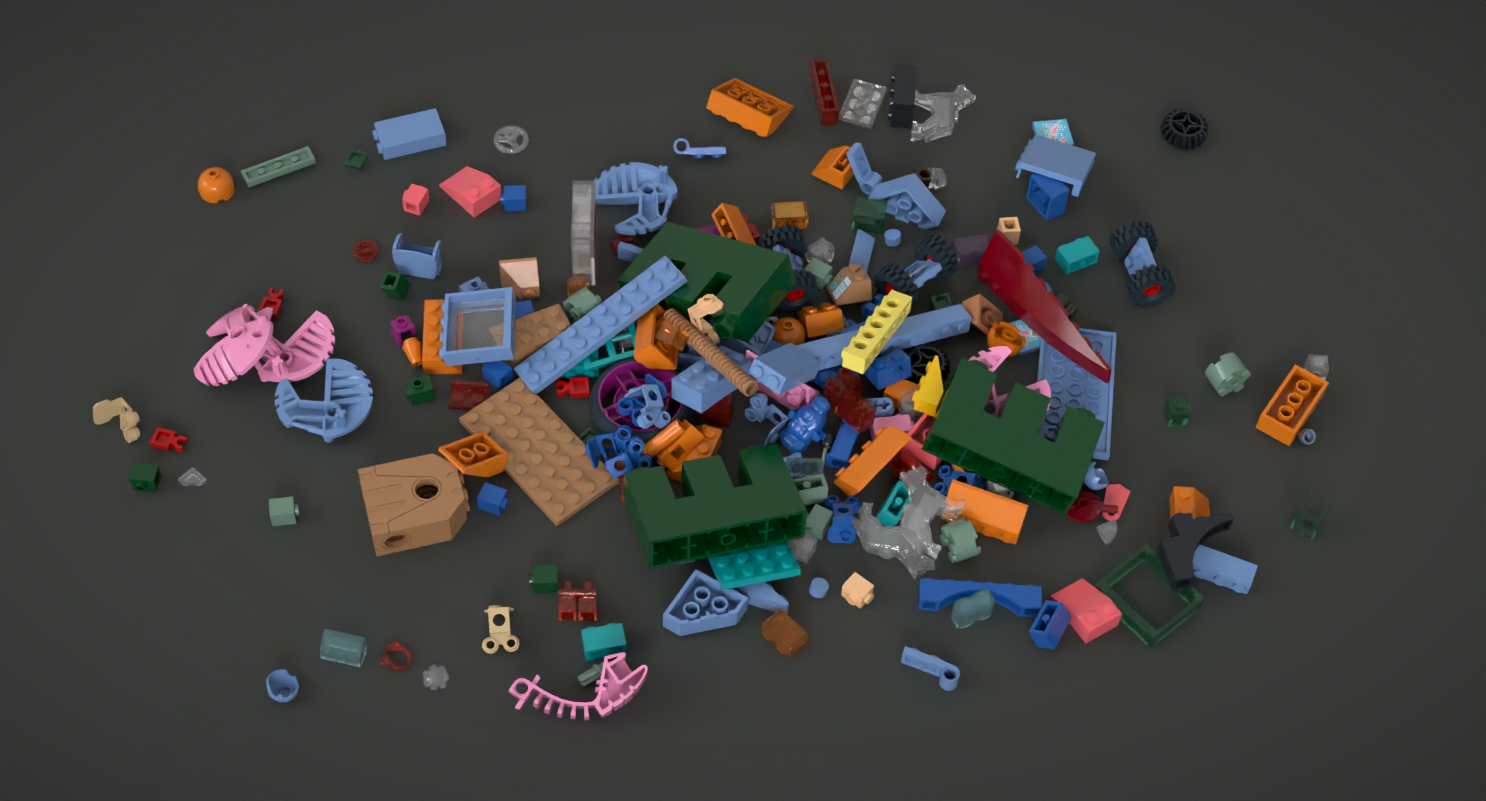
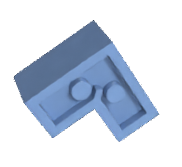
[723,321,776,356]

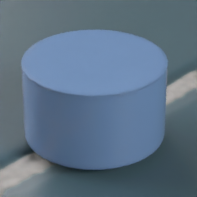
[884,229,901,247]
[809,578,829,598]

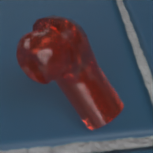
[610,235,634,252]

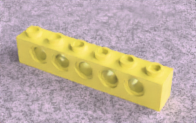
[841,290,912,374]

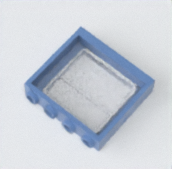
[439,287,516,366]

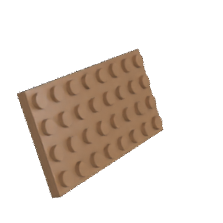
[459,377,618,526]

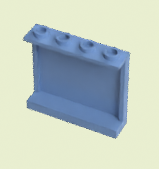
[1015,134,1096,197]

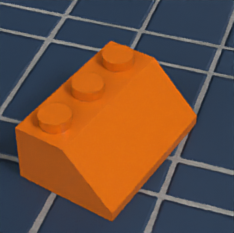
[666,424,722,482]

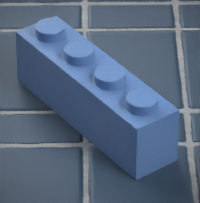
[1193,545,1258,594]

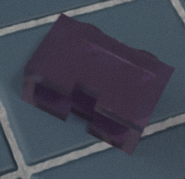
[951,234,990,266]

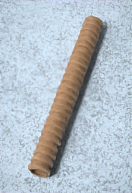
[663,308,758,396]

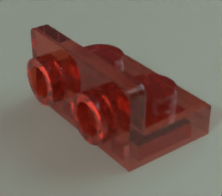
[448,379,490,411]

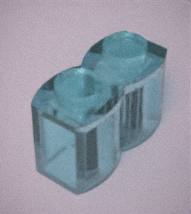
[951,590,996,628]

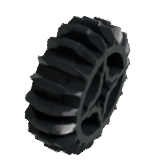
[1161,107,1209,150]
[905,343,951,384]

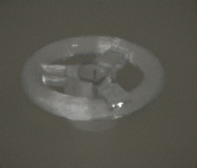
[494,125,529,154]

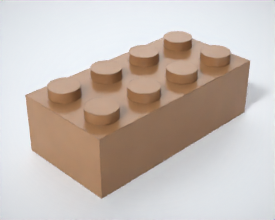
[489,303,571,367]

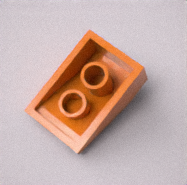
[438,431,509,478]

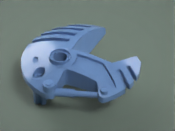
[589,162,677,235]
[275,359,373,443]

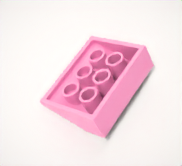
[746,350,822,410]

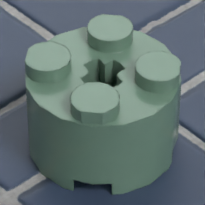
[563,286,603,324]
[1205,352,1251,397]
[940,517,981,563]

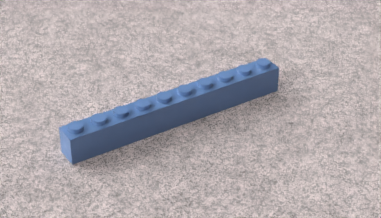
[796,304,972,371]

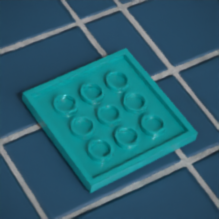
[708,541,800,590]

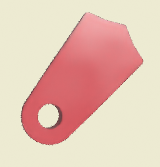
[1103,484,1131,521]

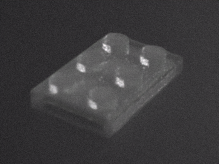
[838,79,887,129]

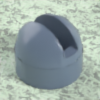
[1298,429,1316,445]

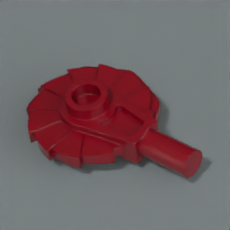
[1066,491,1118,523]

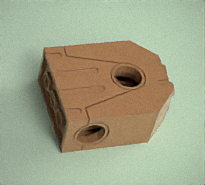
[358,453,470,557]

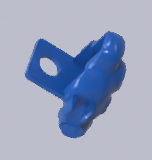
[779,396,831,454]

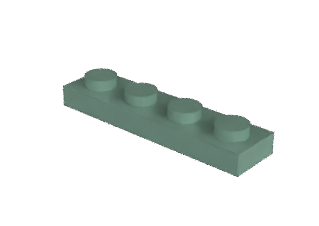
[241,146,316,188]

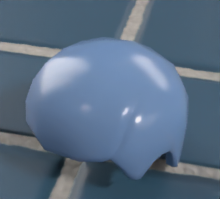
[1083,462,1109,491]
[266,669,300,703]

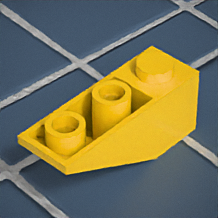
[912,355,944,417]

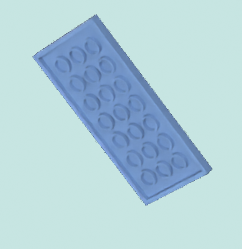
[1037,328,1117,460]

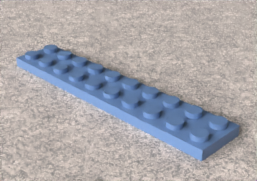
[514,255,687,394]

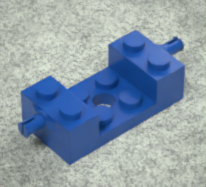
[839,318,912,390]

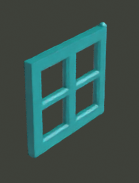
[583,322,636,372]

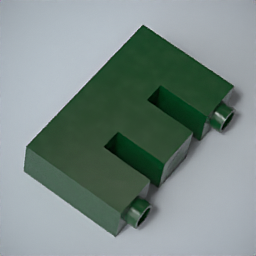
[618,222,797,342]
[921,358,1105,515]
[624,444,807,569]

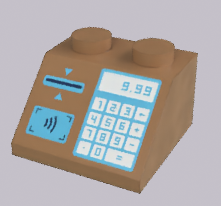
[826,264,872,306]

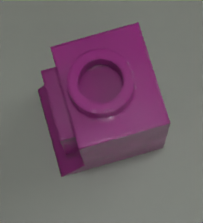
[390,315,416,347]

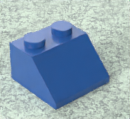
[1026,173,1070,221]

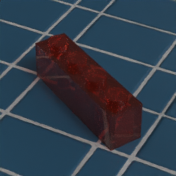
[809,59,839,126]

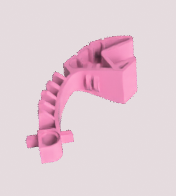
[509,652,648,720]

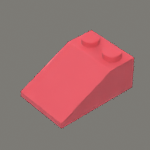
[439,166,501,218]
[1050,578,1122,644]

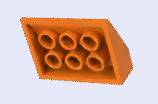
[706,78,794,137]

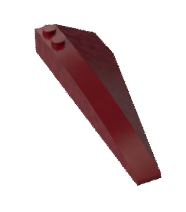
[977,229,1112,383]

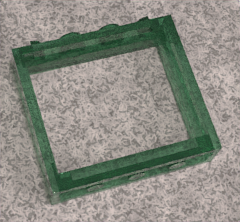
[1095,544,1204,648]

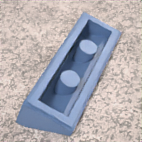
[848,229,875,273]

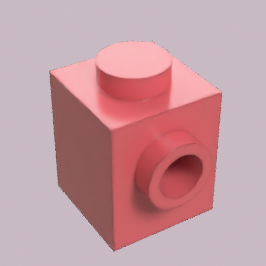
[402,184,430,216]

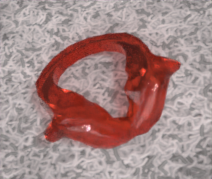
[380,640,411,672]

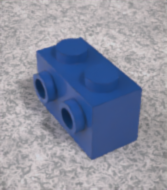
[1029,600,1071,650]

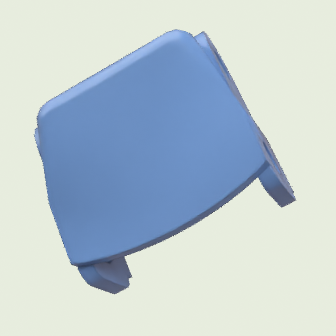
[392,233,442,279]

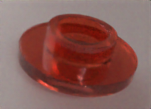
[352,239,379,261]

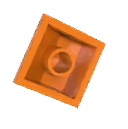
[1169,486,1210,519]

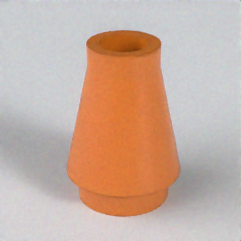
[402,338,422,367]

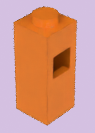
[656,419,704,471]

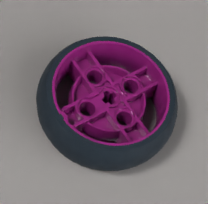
[589,358,693,449]

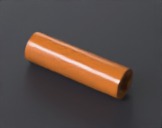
[641,419,686,462]

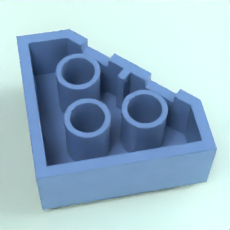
[868,173,946,229]
[663,569,748,636]

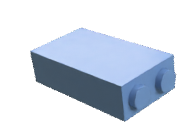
[372,108,446,160]
[748,343,822,395]

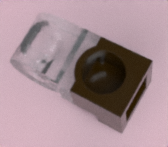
[913,168,947,189]

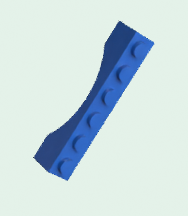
[918,578,1042,617]

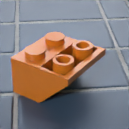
[811,145,854,189]
[797,302,844,338]

